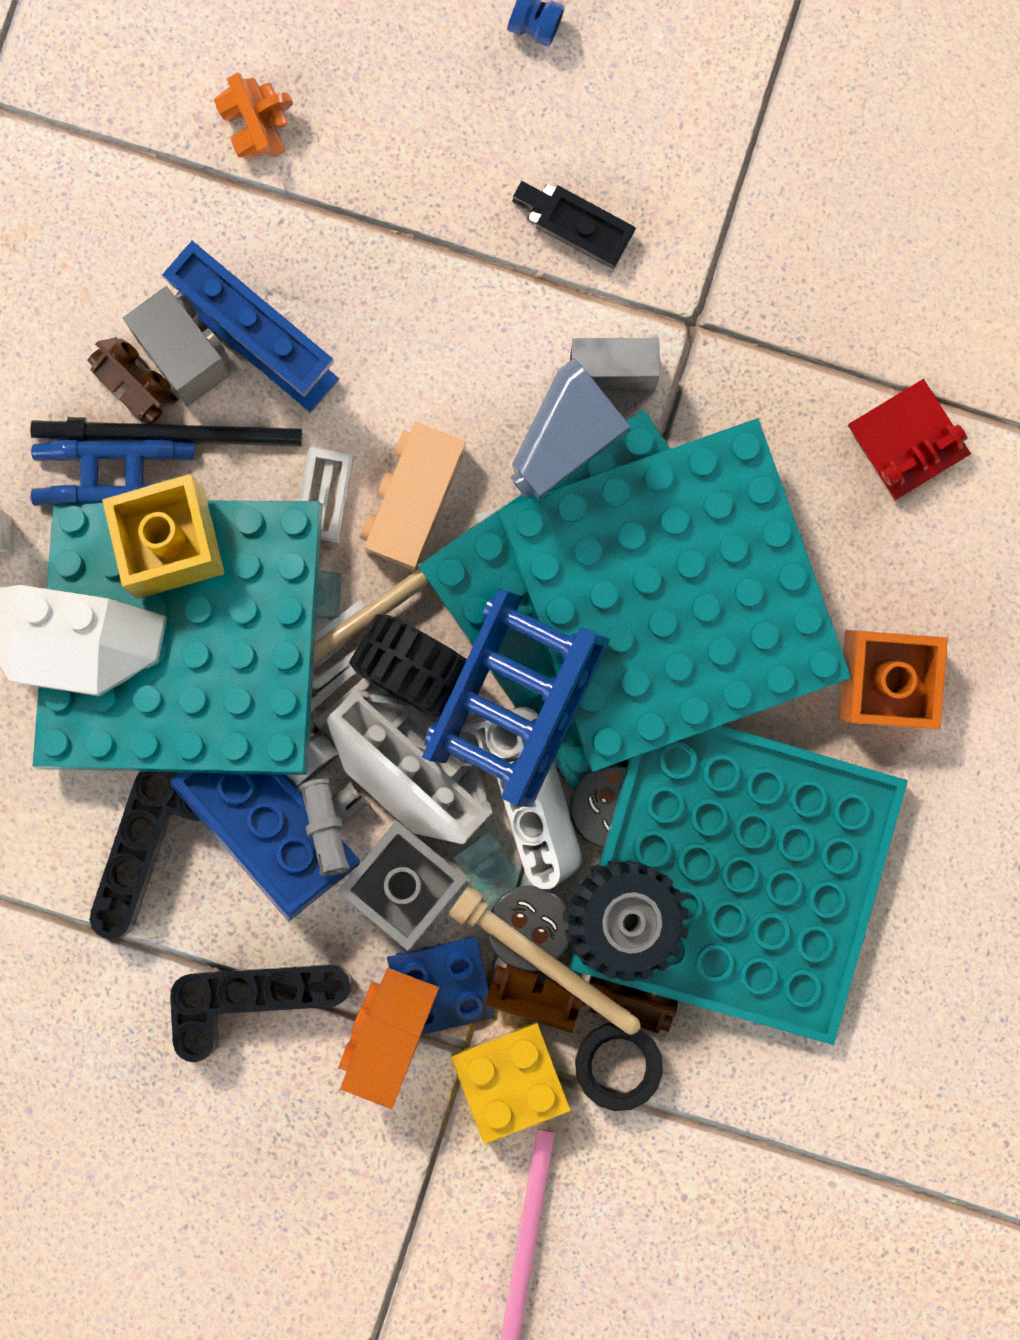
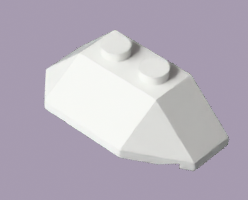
[0,585,167,696]
[326,689,492,844]

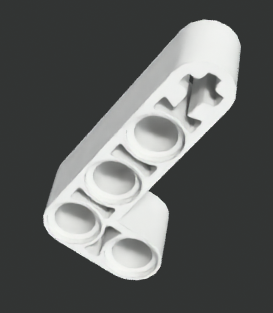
[451,707,582,889]

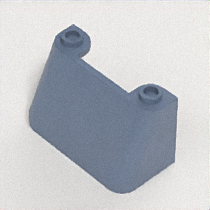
[510,358,631,501]

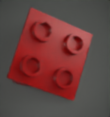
[847,378,971,501]

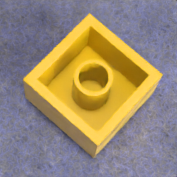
[102,474,225,599]
[451,1021,571,1144]

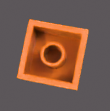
[838,629,948,729]
[338,968,439,1109]

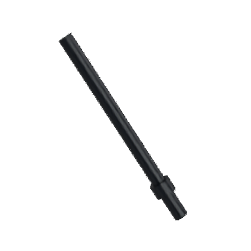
[30,417,302,447]

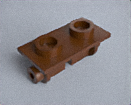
[87,337,179,424]
[485,964,583,1033]
[582,976,678,1034]

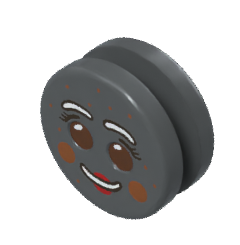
[570,765,626,848]
[488,885,570,971]

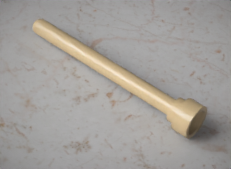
[313,569,429,665]
[448,885,640,1035]

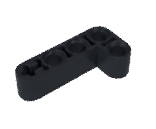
[89,772,201,939]
[170,964,353,1062]

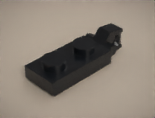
[512,181,636,270]

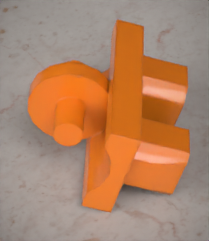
[214,72,293,159]

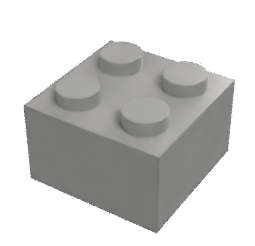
[122,285,230,407]
[337,820,468,951]

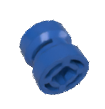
[507,0,565,48]

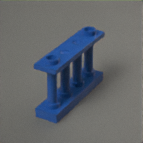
[162,240,340,413]
[422,588,610,807]

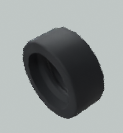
[575,1023,663,1111]

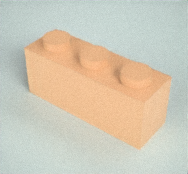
[360,422,466,572]

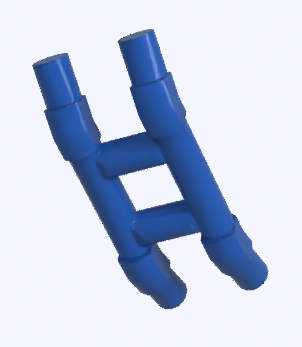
[30,440,195,506]

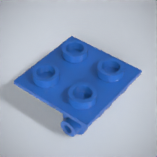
[387,936,495,1035]

